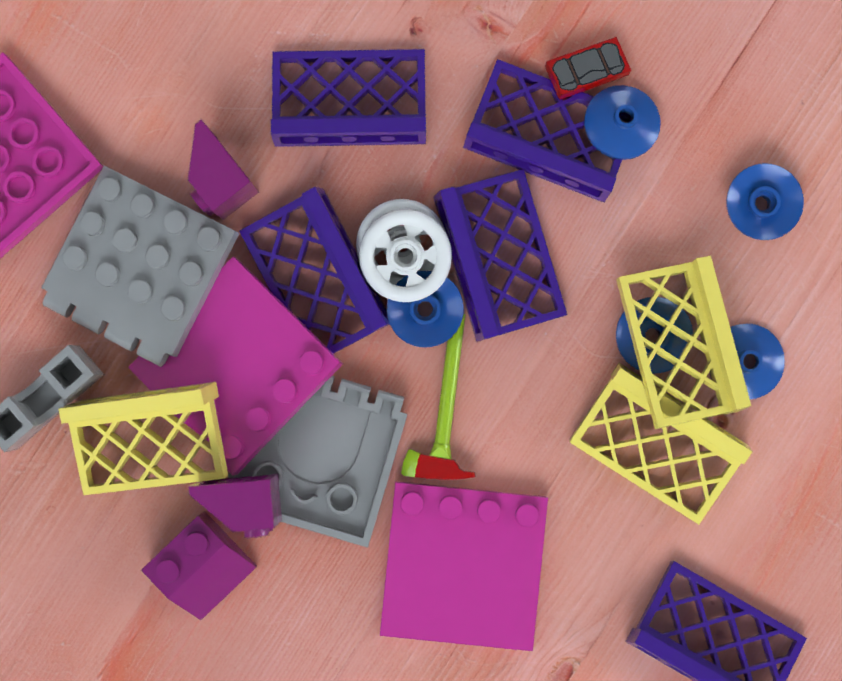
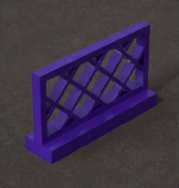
[271,49,426,147]
[463,59,632,203]
[433,169,567,342]
[239,187,390,354]
[625,561,807,681]

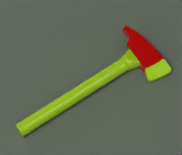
[401,314,476,480]

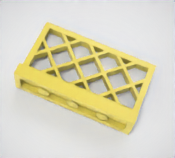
[616,255,751,429]
[569,363,752,525]
[59,382,228,495]

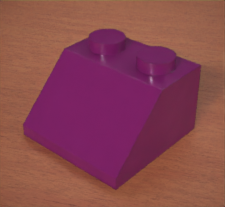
[188,119,259,220]
[189,474,282,538]
[141,511,257,620]

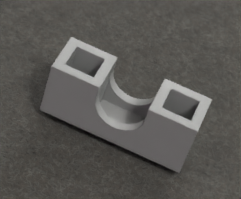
[0,345,104,452]

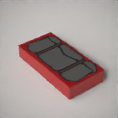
[545,37,631,100]

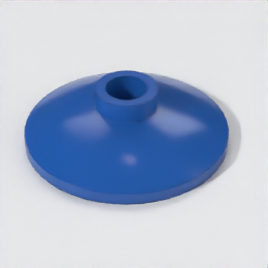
[584,85,661,160]
[726,163,804,240]
[387,271,464,348]
[616,297,693,374]
[710,324,785,399]

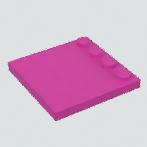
[0,52,103,259]
[128,257,343,475]
[380,481,548,651]

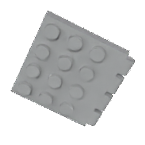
[41,166,239,367]
[228,376,407,548]

